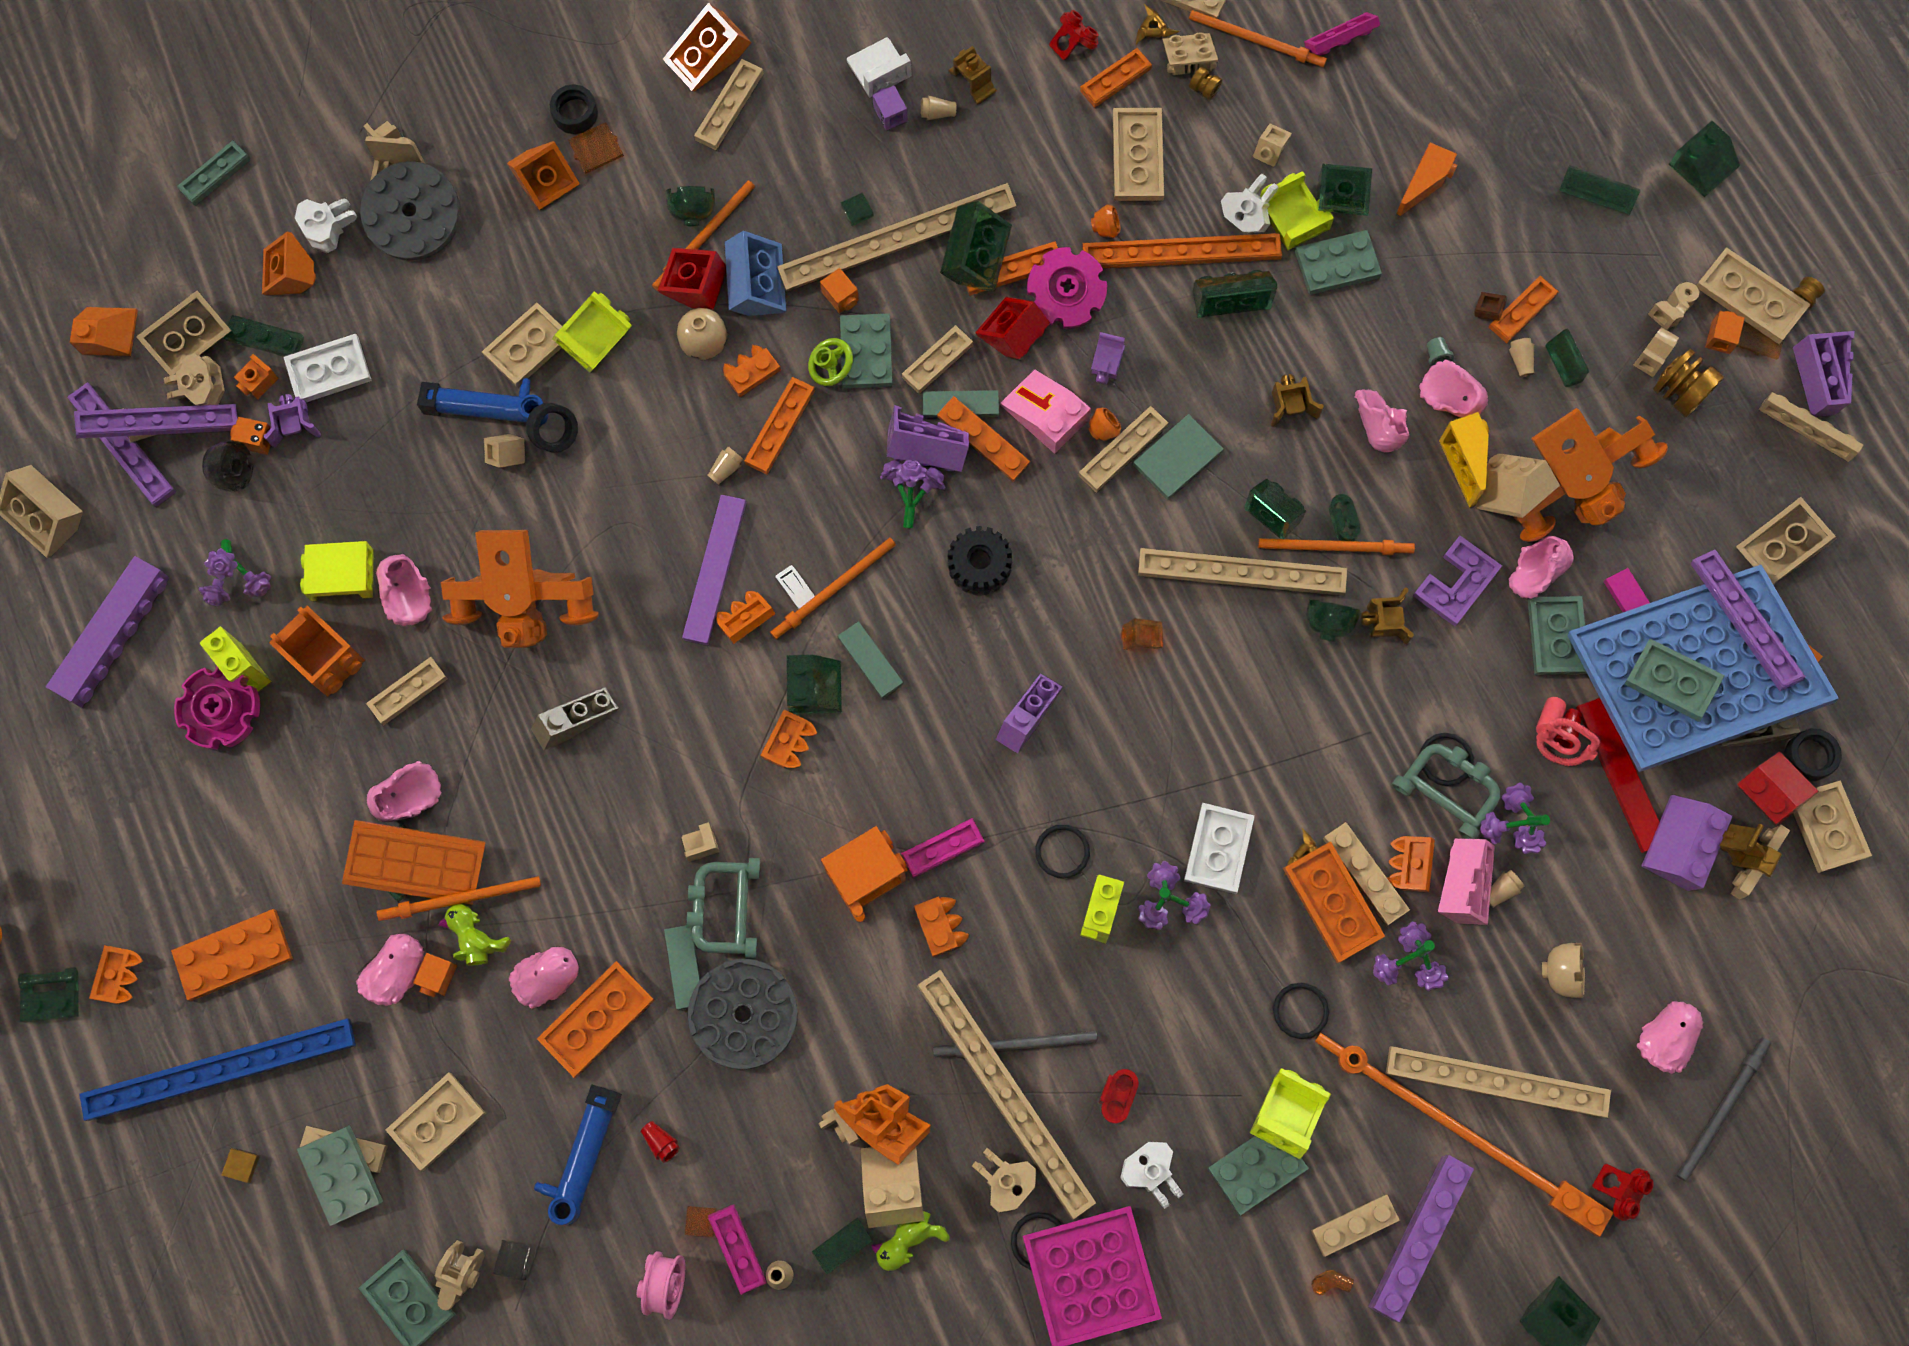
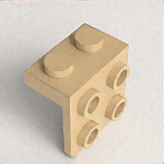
[365,135,425,180]

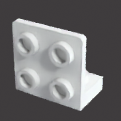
[847,38,911,98]

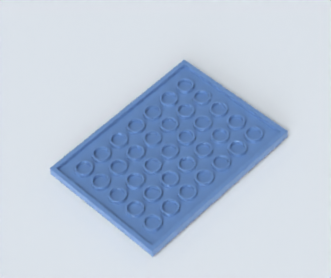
[1567,565,1839,772]

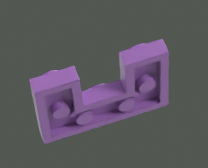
[1413,536,1502,627]

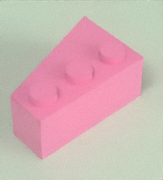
[1438,838,1495,925]

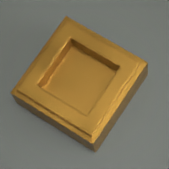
[221,1148,260,1183]

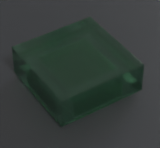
[840,192,874,226]

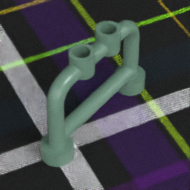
[1391,744,1500,839]
[687,858,760,960]

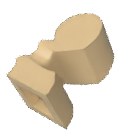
[1648,282,1699,330]
[1634,327,1679,377]

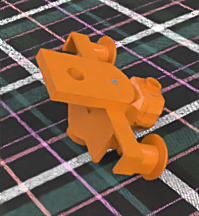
[1513,408,1668,542]
[441,530,599,648]

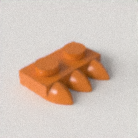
[723,345,781,397]
[716,591,775,644]
[760,710,817,769]
[1387,836,1435,892]
[914,897,969,957]
[89,945,143,1004]

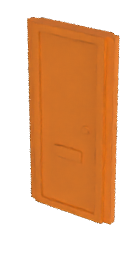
[342,820,485,905]

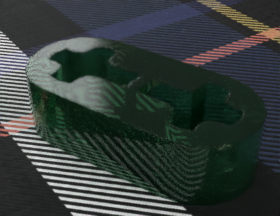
[1329,494,1361,541]

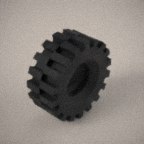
[948,526,1012,595]

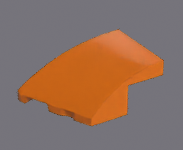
[834,1084,931,1165]

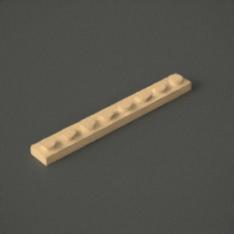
[1138,548,1347,596]
[1385,1046,1611,1118]

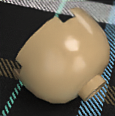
[677,308,728,360]
[1542,943,1585,998]

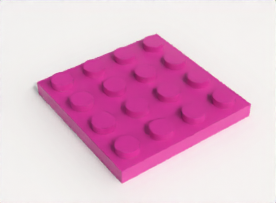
[1022,1206,1162,1346]

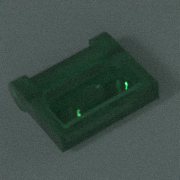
[18,967,79,1023]

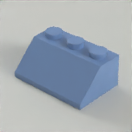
[725,231,786,316]

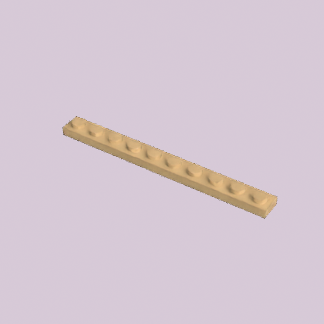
[777,183,1016,292]
[917,970,1096,1219]

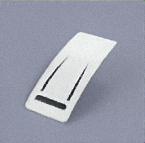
[776,565,815,609]

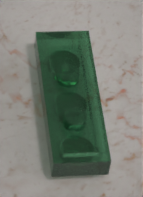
[1559,165,1640,215]
[224,315,304,357]

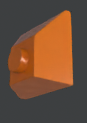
[507,141,580,210]
[262,231,316,295]
[70,307,138,356]

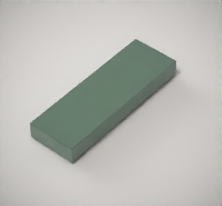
[177,140,251,206]
[923,390,999,418]
[837,621,904,699]
[664,925,700,1010]

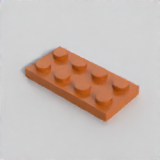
[1283,841,1385,963]
[171,909,293,1001]
[537,961,655,1079]

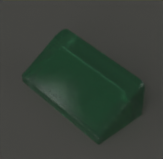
[1545,328,1589,387]
[812,1218,873,1275]

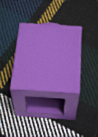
[872,86,908,130]

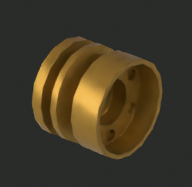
[1653,349,1724,417]

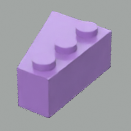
[1793,331,1854,417]
[887,405,969,472]

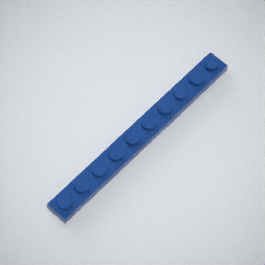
[79,1018,356,1121]

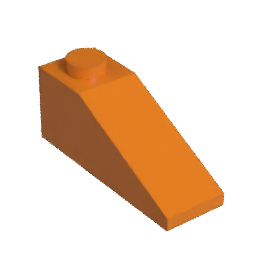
[1396,142,1457,216]

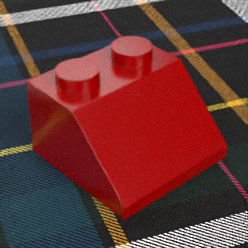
[658,248,726,310]
[975,297,1050,359]
[1737,752,1819,827]

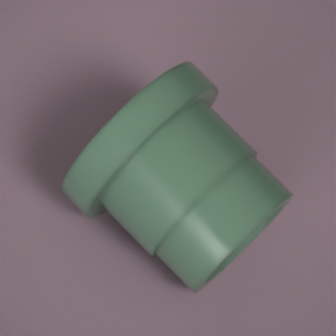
[1427,337,1455,367]

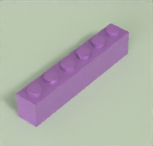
[46,556,169,708]
[1368,1155,1474,1323]

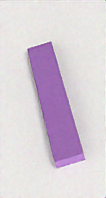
[67,382,176,507]
[74,404,237,438]
[682,495,746,646]
[1691,550,1805,691]

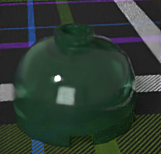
[665,186,715,227]
[1306,599,1361,642]

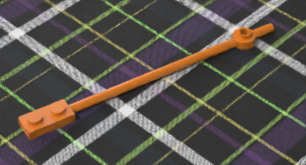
[1315,1032,1613,1237]

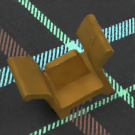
[948,46,997,105]
[1271,374,1324,427]
[1361,587,1414,645]
[1719,824,1782,877]

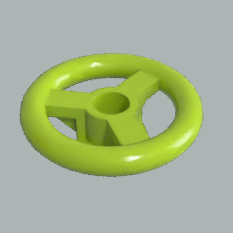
[808,338,853,386]

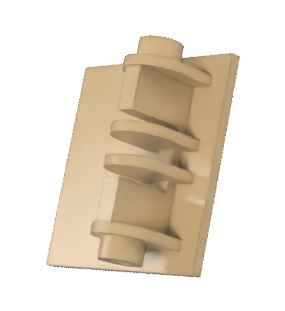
[1162,33,1218,75]

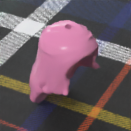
[1419,360,1488,418]
[1355,389,1409,453]
[1509,536,1574,599]
[376,554,432,626]
[367,761,441,822]
[356,934,424,1006]
[509,947,579,1009]
[1637,1001,1704,1074]

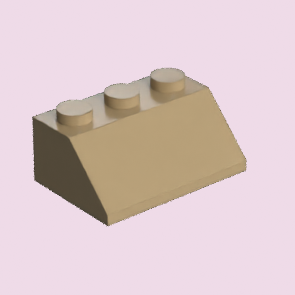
[136,291,231,376]
[1475,454,1560,518]
[0,465,83,558]

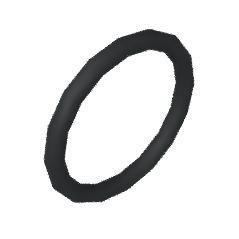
[1420,733,1474,786]
[1035,825,1090,878]
[1273,983,1329,1039]
[1011,1212,1062,1271]

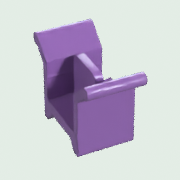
[1091,332,1125,384]
[264,394,321,448]

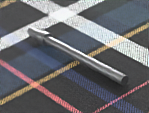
[933,1031,1097,1058]
[1676,1038,1772,1182]

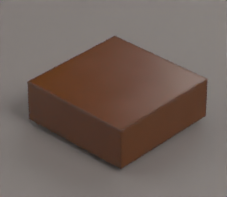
[1474,292,1507,321]

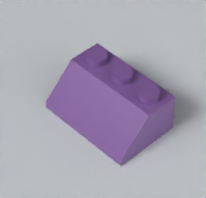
[1641,795,1732,891]

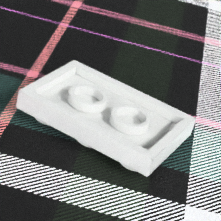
[284,334,372,402]
[1184,803,1254,894]

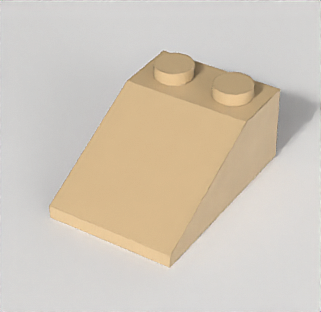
[1736,497,1837,585]
[861,1147,924,1228]

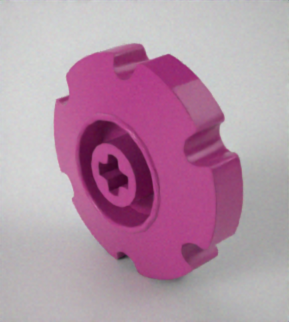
[1027,247,1107,329]
[174,666,260,750]

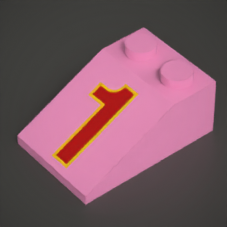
[1000,370,1091,454]

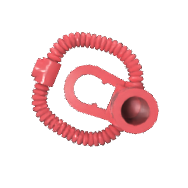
[1536,697,1600,767]

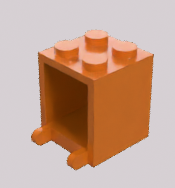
[269,605,365,697]
[821,826,908,922]

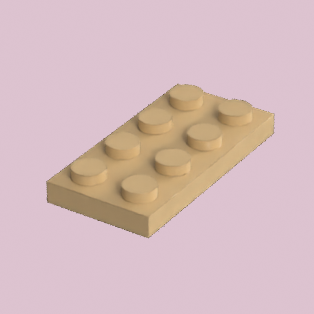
[1113,108,1164,201]
[1696,247,1811,344]

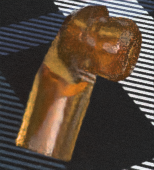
[1311,1269,1354,1295]

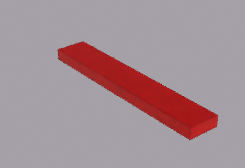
[1576,698,1660,853]

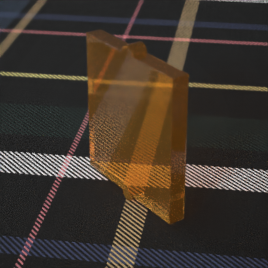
[568,122,624,174]
[1737,321,1784,360]

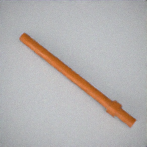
[1189,10,1327,68]
[652,180,755,292]
[770,537,896,640]
[1258,538,1415,555]
[377,876,541,921]

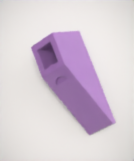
[996,673,1062,754]

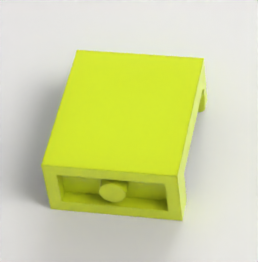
[1260,171,1334,250]
[552,291,632,373]
[300,541,373,601]
[200,626,272,692]
[1080,875,1124,944]
[1250,1069,1331,1159]

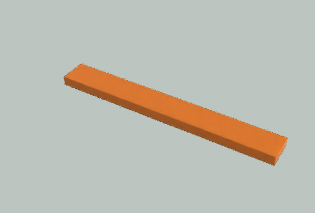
[1082,233,1282,268]

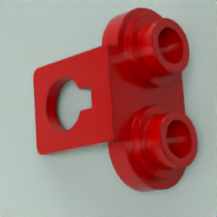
[1049,10,1099,60]
[1098,1069,1139,1124]
[1592,1164,1654,1221]

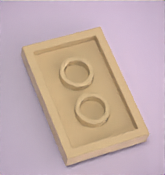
[482,303,562,388]
[1793,780,1872,873]
[386,1073,486,1171]

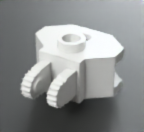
[1221,174,1279,233]
[295,199,357,253]
[1120,1142,1183,1209]

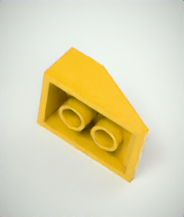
[1439,412,1489,508]

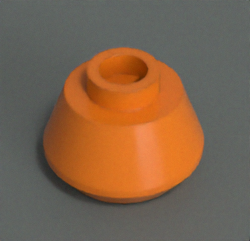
[1091,204,1120,238]
[1088,408,1121,441]

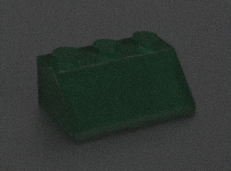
[940,201,1012,292]
[1193,270,1277,318]

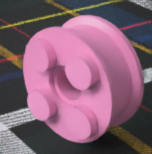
[637,1251,685,1320]

